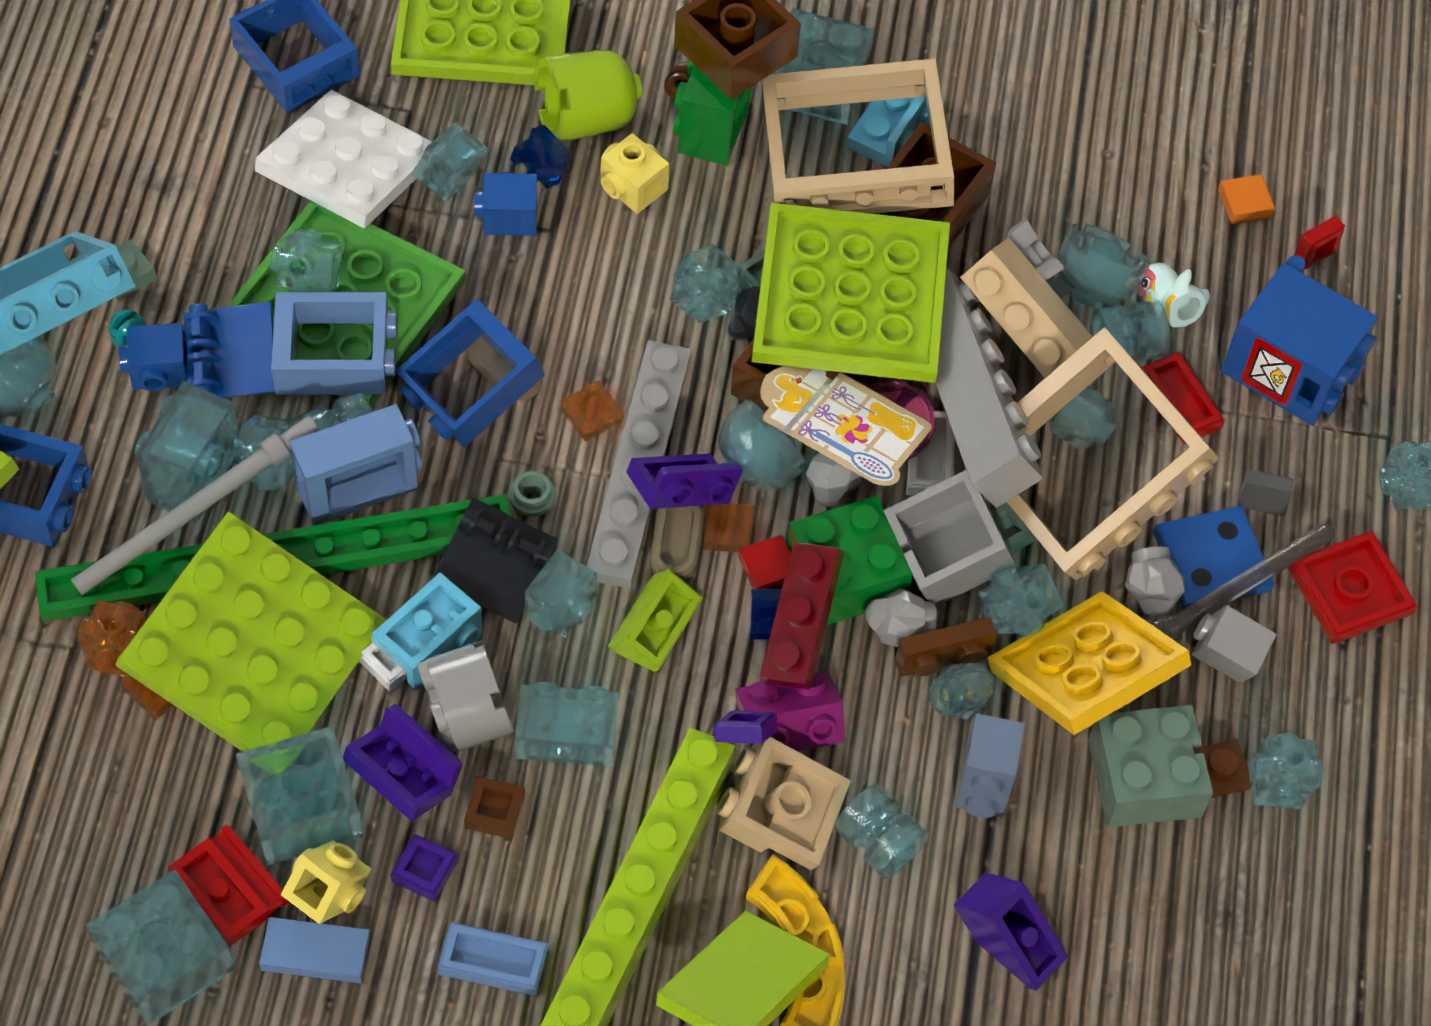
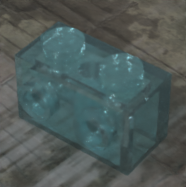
[515,682,619,767]

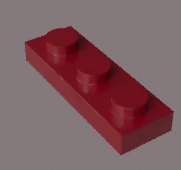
[760,542,844,690]

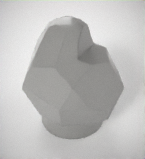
[806,452,862,507]
[1125,547,1185,618]
[864,588,937,647]

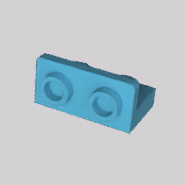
[846,96,930,166]
[371,573,482,690]

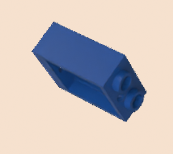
[229,0,360,114]
[395,299,545,448]
[0,423,92,547]

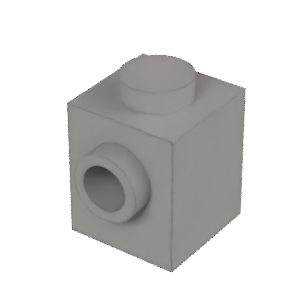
[1191,605,1277,683]

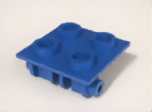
[183,302,275,402]

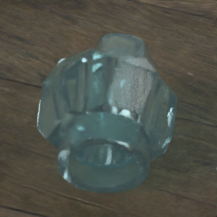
[929,663,994,720]

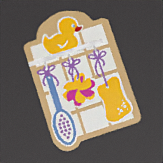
[760,366,932,486]

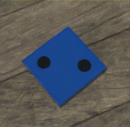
[1153,505,1275,611]

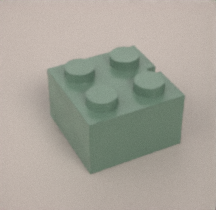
[1088,705,1213,828]

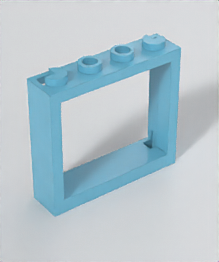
[0,231,136,355]

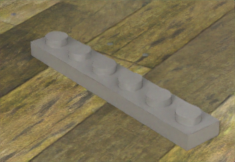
[585,340,692,589]

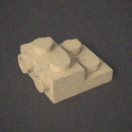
[716,737,851,870]

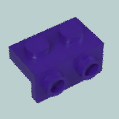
[626,453,743,509]
[342,704,463,822]

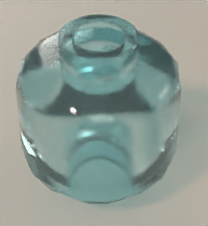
[1049,386,1117,450]

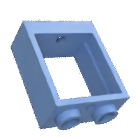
[271,292,397,395]
[289,404,422,526]

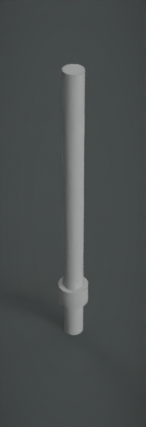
[71,416,320,595]

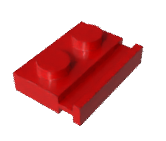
[168,824,289,947]

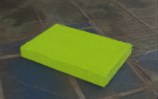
[656,911,829,1026]

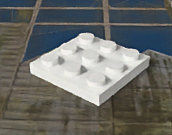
[255,90,439,229]

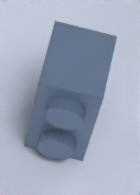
[955,713,1025,818]

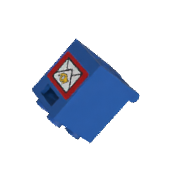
[1221,256,1378,426]

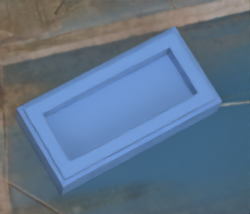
[259,917,370,984]
[438,922,549,997]

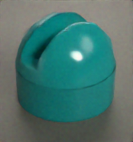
[109,309,145,348]

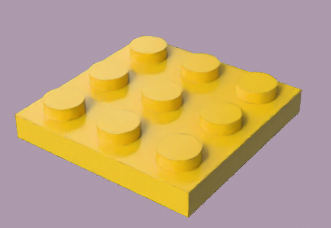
[988,591,1191,735]

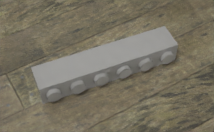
[936,268,1044,508]

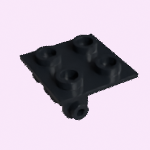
[432,497,558,624]

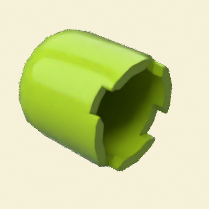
[534,50,642,142]

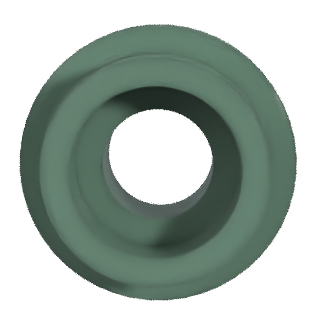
[509,471,556,517]

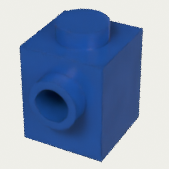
[474,172,537,236]
[119,323,187,391]

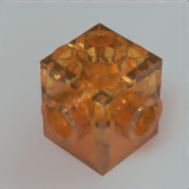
[78,600,146,680]

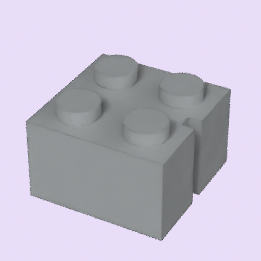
[883,470,1017,606]

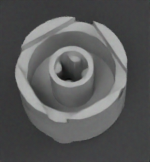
[417,640,514,752]

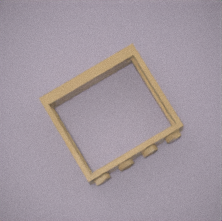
[762,59,954,214]
[1007,327,1220,581]

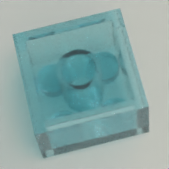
[772,8,874,125]
[135,381,242,523]
[235,726,363,866]
[86,870,235,1026]

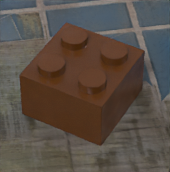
[674,0,801,100]

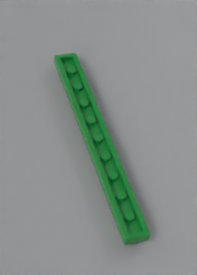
[35,494,512,622]

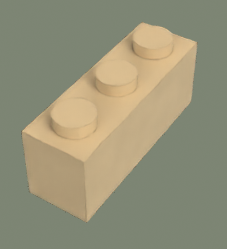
[960,237,1093,378]

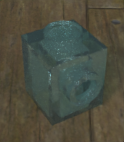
[412,122,489,202]
[525,550,597,637]

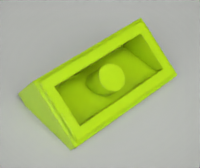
[608,568,703,672]

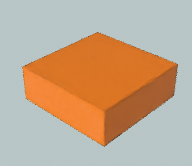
[1218,174,1275,224]

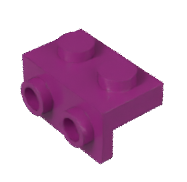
[735,671,845,751]

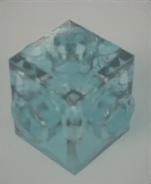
[270,229,343,292]
[670,244,743,323]
[233,415,300,490]
[1379,441,1431,511]
[978,564,1065,638]
[1249,733,1324,809]

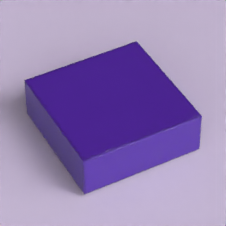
[714,710,778,744]
[390,833,459,902]

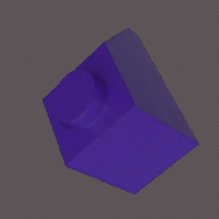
[953,872,1068,991]

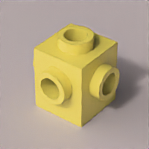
[601,133,669,214]
[281,840,371,924]

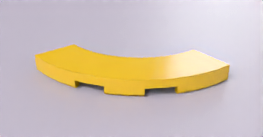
[746,854,845,1026]

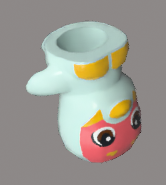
[1137,263,1210,327]

